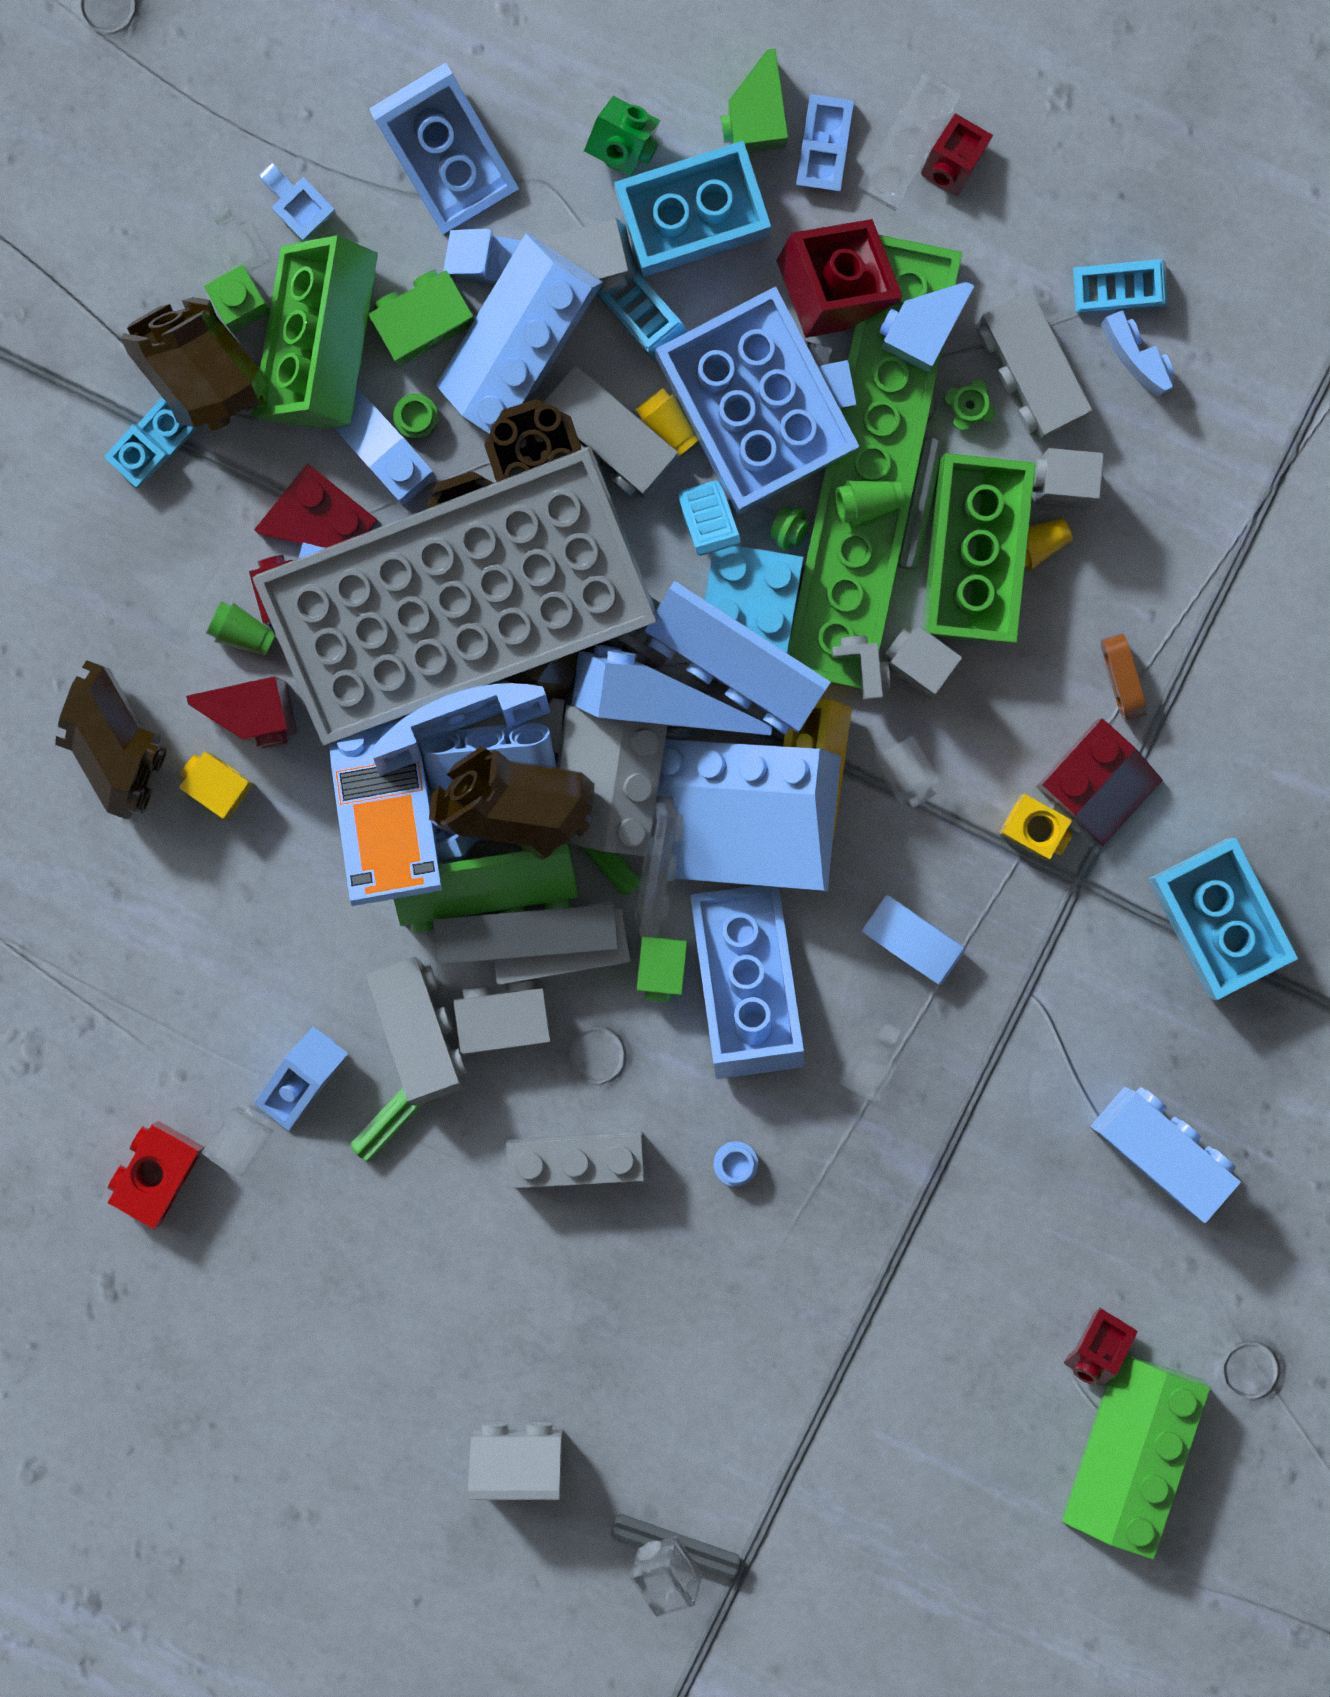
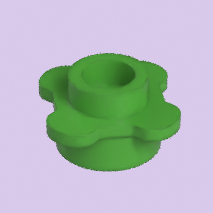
[945,379,996,431]

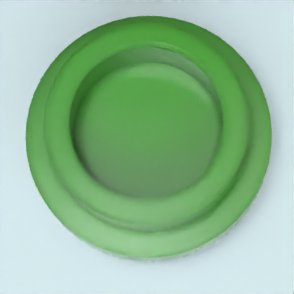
[393,394,438,439]
[770,506,809,550]

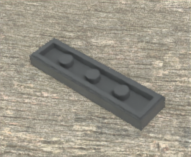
[433,904,618,965]

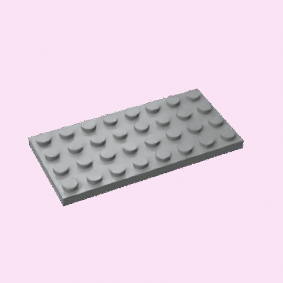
[252,447,658,745]

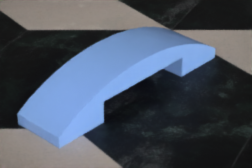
[370,683,551,776]

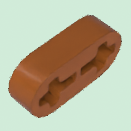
[1101,634,1147,721]

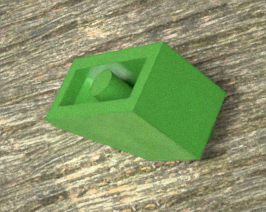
[720,49,788,153]

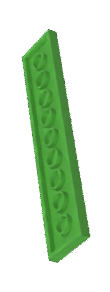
[787,235,962,690]

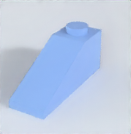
[333,386,436,507]

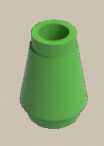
[835,481,905,525]
[206,601,276,656]

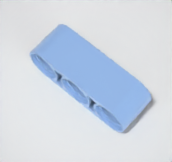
[420,723,556,790]

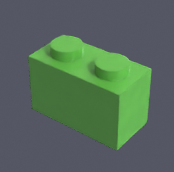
[369,269,474,367]

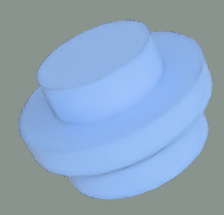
[713,1141,758,1186]

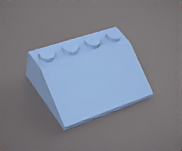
[655,286,859,516]
[654,740,841,891]

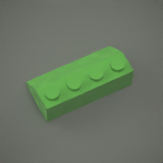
[252,235,378,429]
[922,453,1035,643]
[394,844,580,933]
[1061,1354,1211,1560]

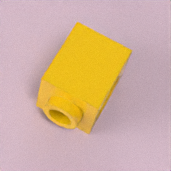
[179,751,255,820]
[999,794,1073,860]

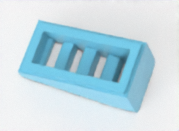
[1073,259,1169,313]
[597,272,687,362]
[678,480,741,556]

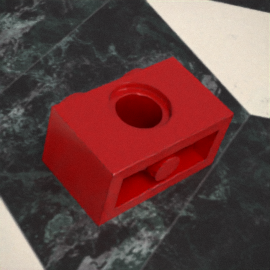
[107,1121,205,1229]

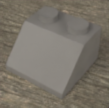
[468,1422,563,1500]

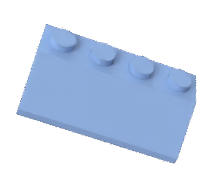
[436,233,603,434]
[645,581,831,735]

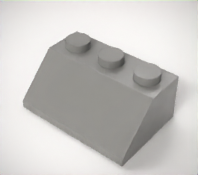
[557,705,668,856]

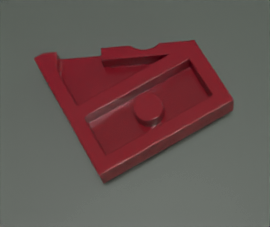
[254,463,378,548]

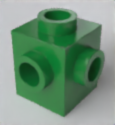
[584,95,661,176]

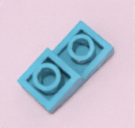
[104,397,201,488]

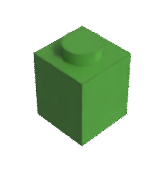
[204,264,270,334]
[637,936,687,1002]

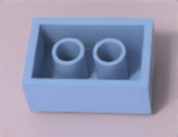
[1090,1087,1241,1223]

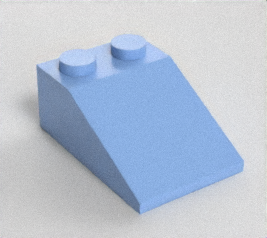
[369,63,519,234]

